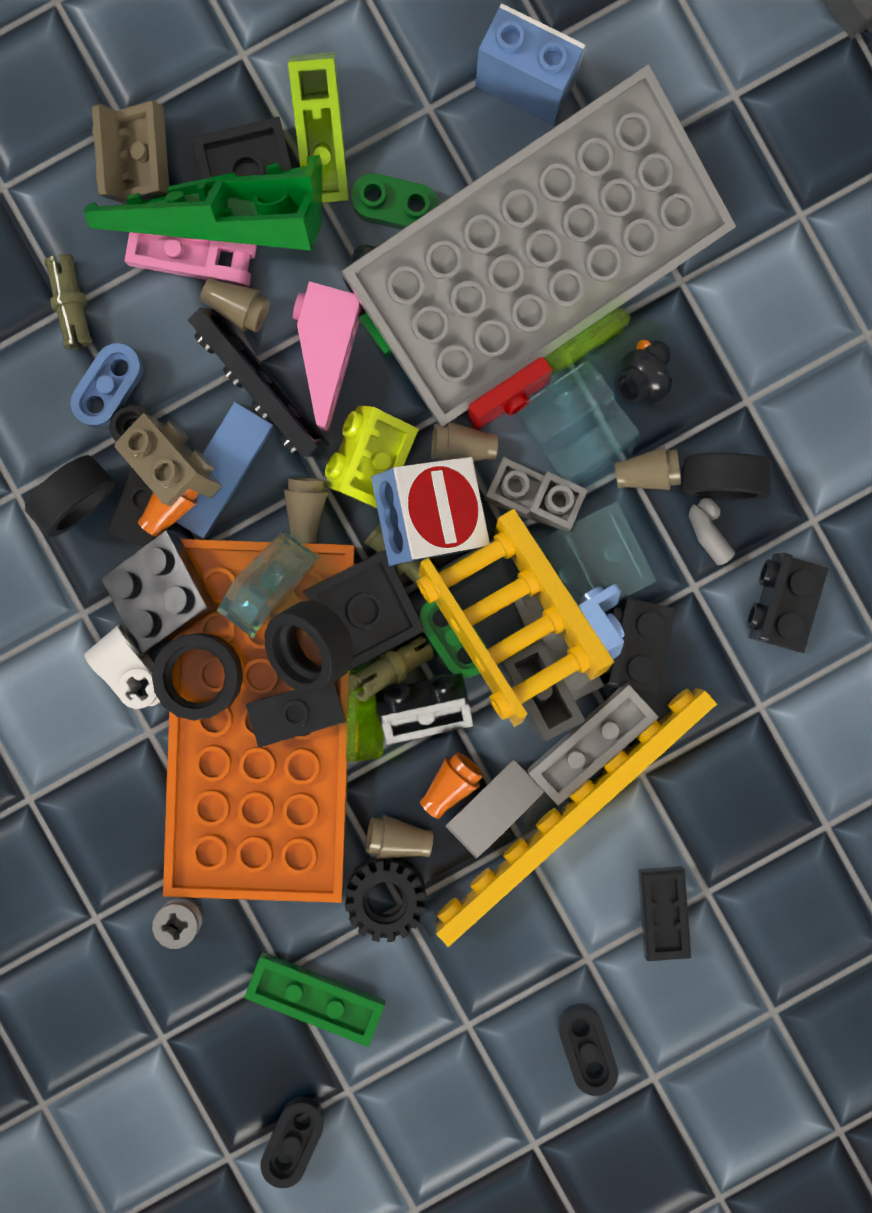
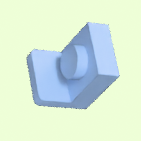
[578,584,625,659]

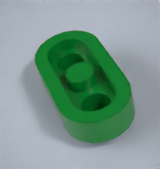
[351,173,439,230]
[419,602,488,678]

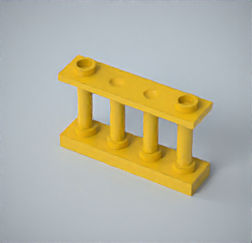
[416,509,614,727]

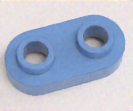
[70,343,144,428]

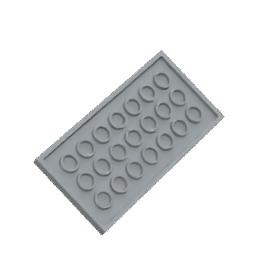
[340,64,736,427]

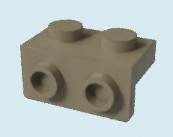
[92,100,169,205]
[115,413,222,506]

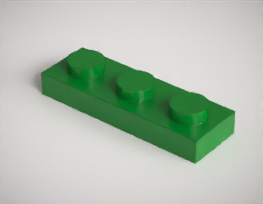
[244,952,386,1047]

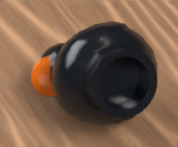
[614,340,672,404]

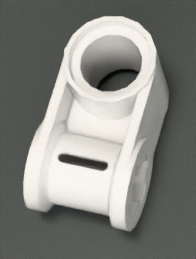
[84,624,160,709]

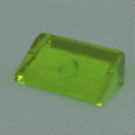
[544,307,631,376]
[346,669,386,762]

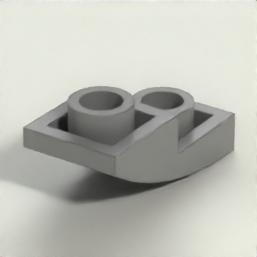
[484,457,588,532]
[445,760,545,858]

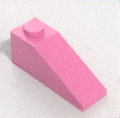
[293,281,363,433]

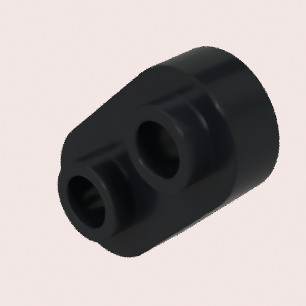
[558,1004,618,1096]
[260,1096,325,1188]

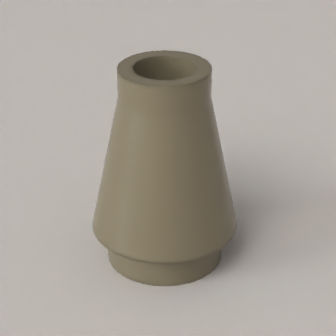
[200,277,270,332]
[431,422,498,461]
[615,446,681,490]
[283,478,328,543]
[366,815,433,859]

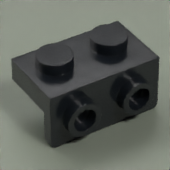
[375,673,473,745]

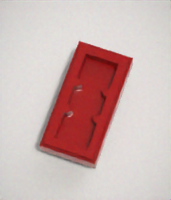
[468,357,552,430]

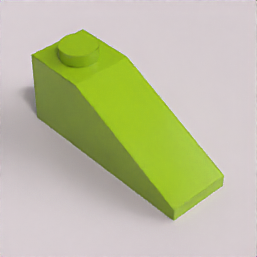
[288,52,349,203]

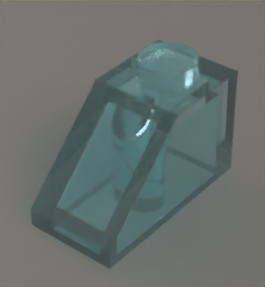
[217,530,319,638]

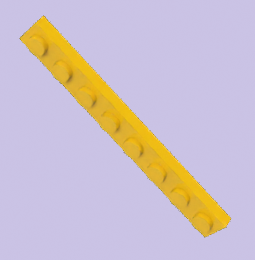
[436,688,717,947]

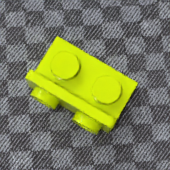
[324,405,419,509]

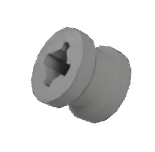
[152,897,203,949]

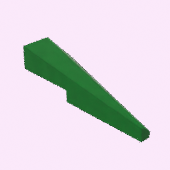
[83,155,322,251]

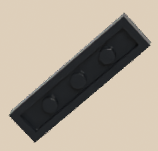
[188,308,330,459]

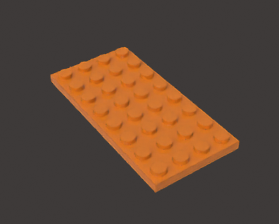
[163,539,355,903]

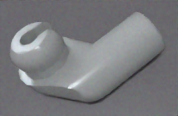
[689,498,735,565]

